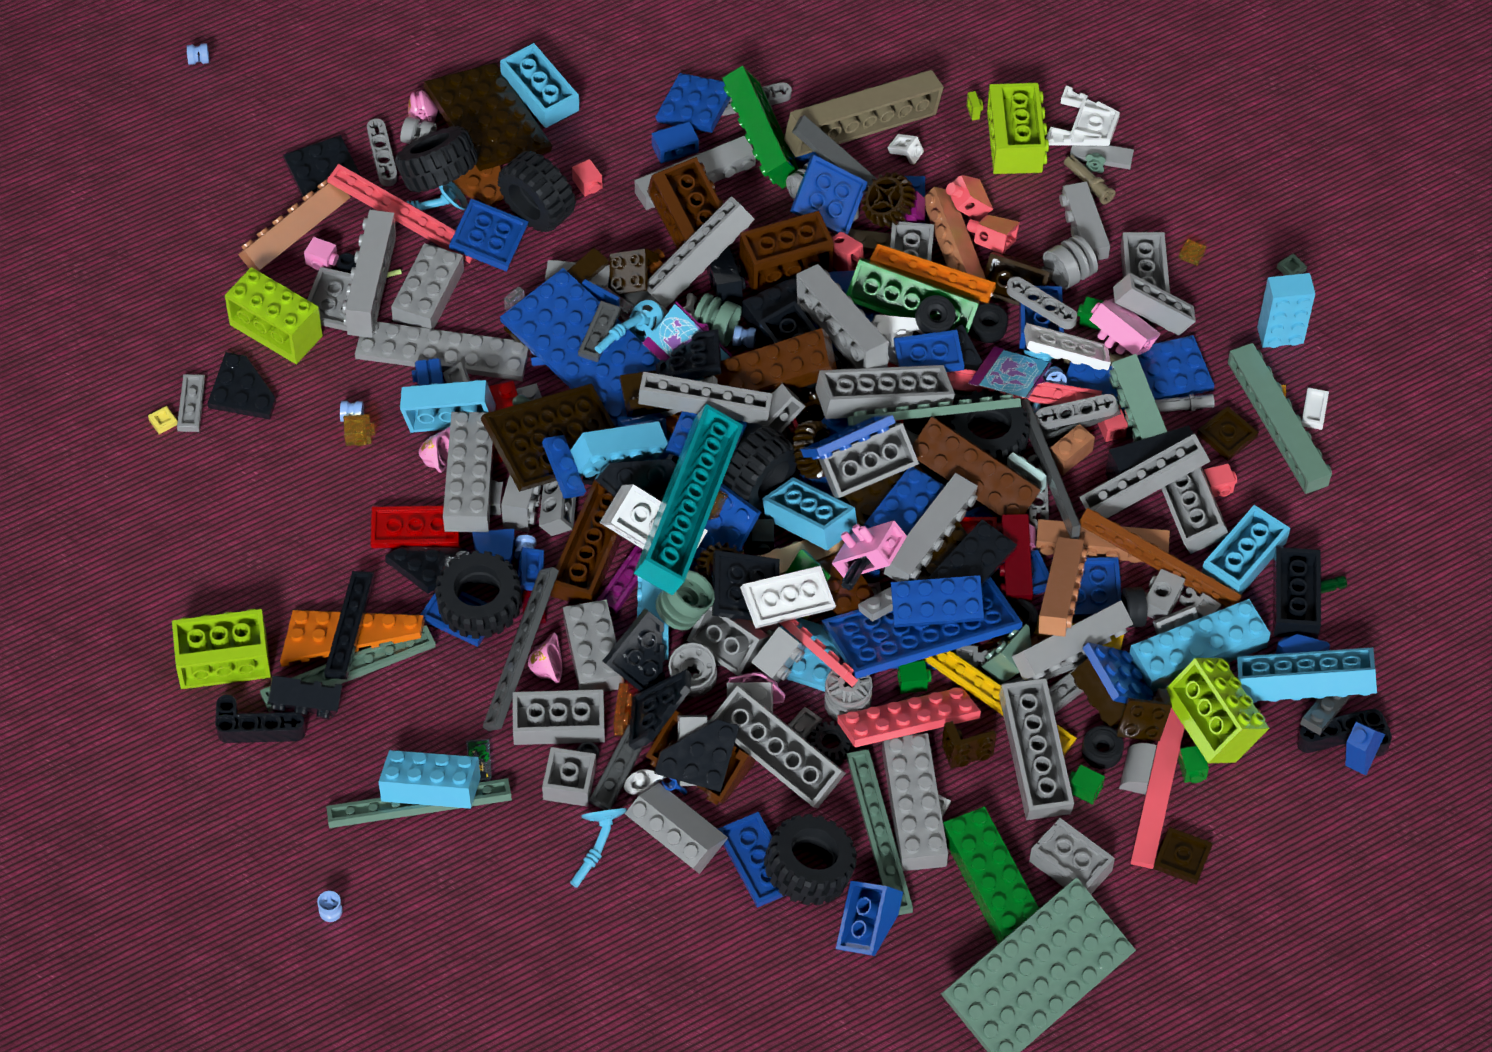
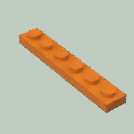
[870,244,996,303]

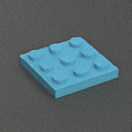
[780,618,841,692]

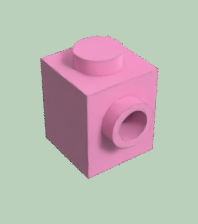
[304,237,339,270]

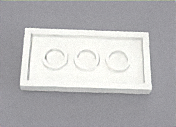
[1024,323,1111,370]
[740,566,836,629]

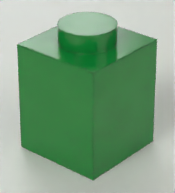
[1077,296,1104,330]
[897,661,931,694]
[1178,746,1209,783]
[1069,765,1105,805]

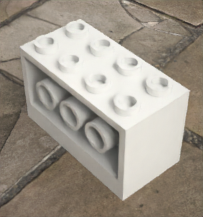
[600,484,708,549]

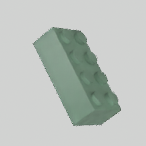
[1109,354,1167,442]

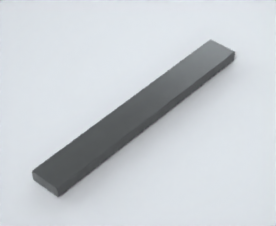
[1021,399,1081,539]
[482,567,559,731]

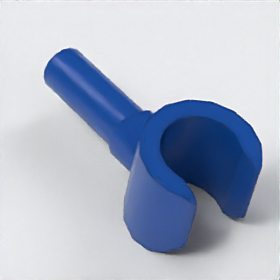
[662,778,687,795]

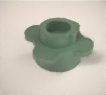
[1084,153,1106,173]

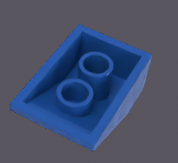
[1019,285,1064,350]
[836,881,903,956]

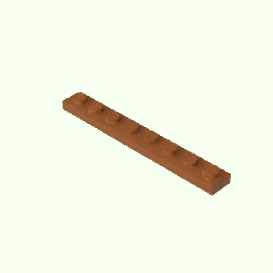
[1079,508,1242,608]

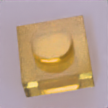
[1179,239,1207,266]

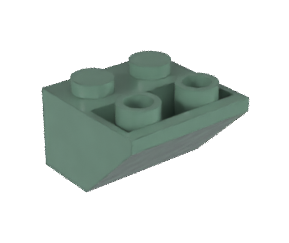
[981,624,1031,685]

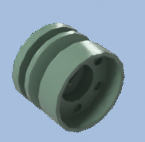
[693,293,742,347]
[655,570,715,630]

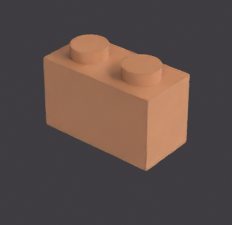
[1049,424,1095,476]

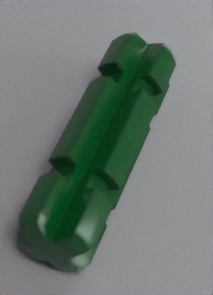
[1321,576,1347,594]

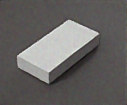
[1302,388,1329,430]

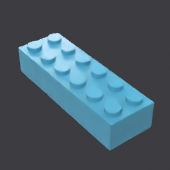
[1130,599,1271,693]
[1237,647,1377,703]

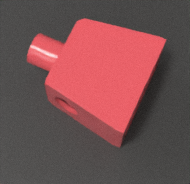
[946,175,993,221]
[967,215,1020,254]
[831,232,864,271]

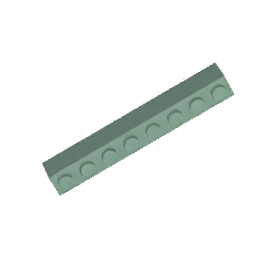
[1228,343,1332,494]

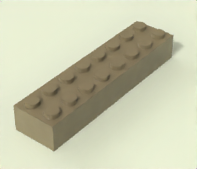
[784,70,944,157]

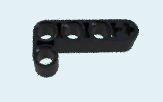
[215,695,306,743]
[1297,709,1392,756]

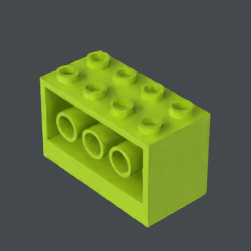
[987,83,1049,174]
[225,267,323,365]
[172,609,271,689]
[1166,658,1270,763]

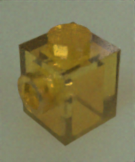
[343,414,375,446]

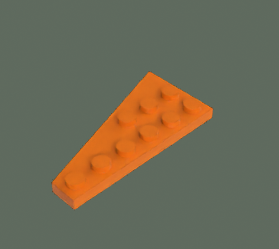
[280,610,425,667]

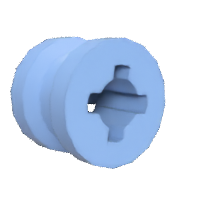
[1043,366,1067,385]
[514,535,536,559]

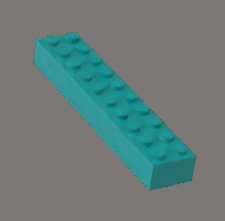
[634,404,744,595]

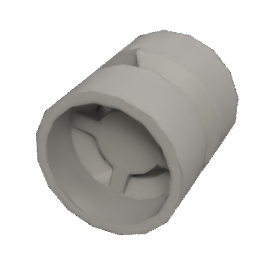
[400,116,437,144]

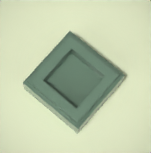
[1277,254,1307,276]

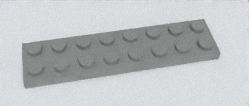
[355,322,530,381]

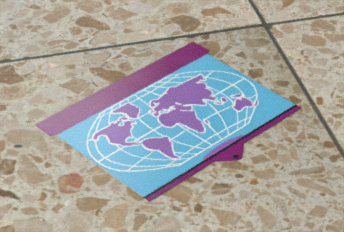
[642,302,731,381]
[968,347,1052,399]

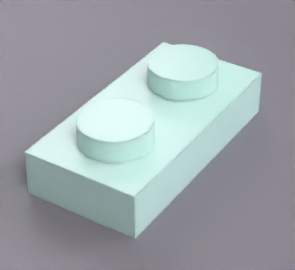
[1007,452,1047,493]

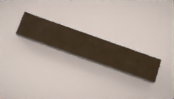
[504,248,609,343]

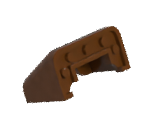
[646,711,756,805]

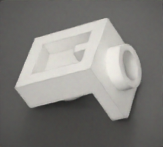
[887,134,924,164]

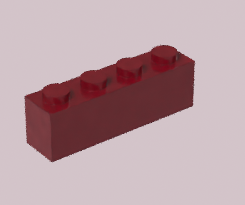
[997,514,1033,604]

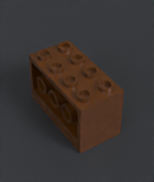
[647,157,724,250]
[739,211,834,295]

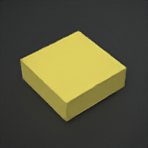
[148,406,177,434]

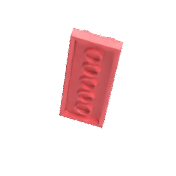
[838,687,981,747]

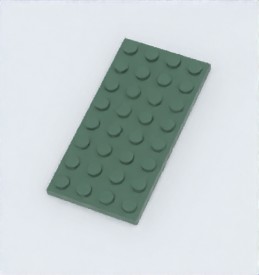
[941,877,1136,1052]

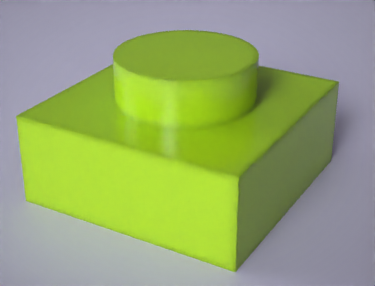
[966,91,983,121]

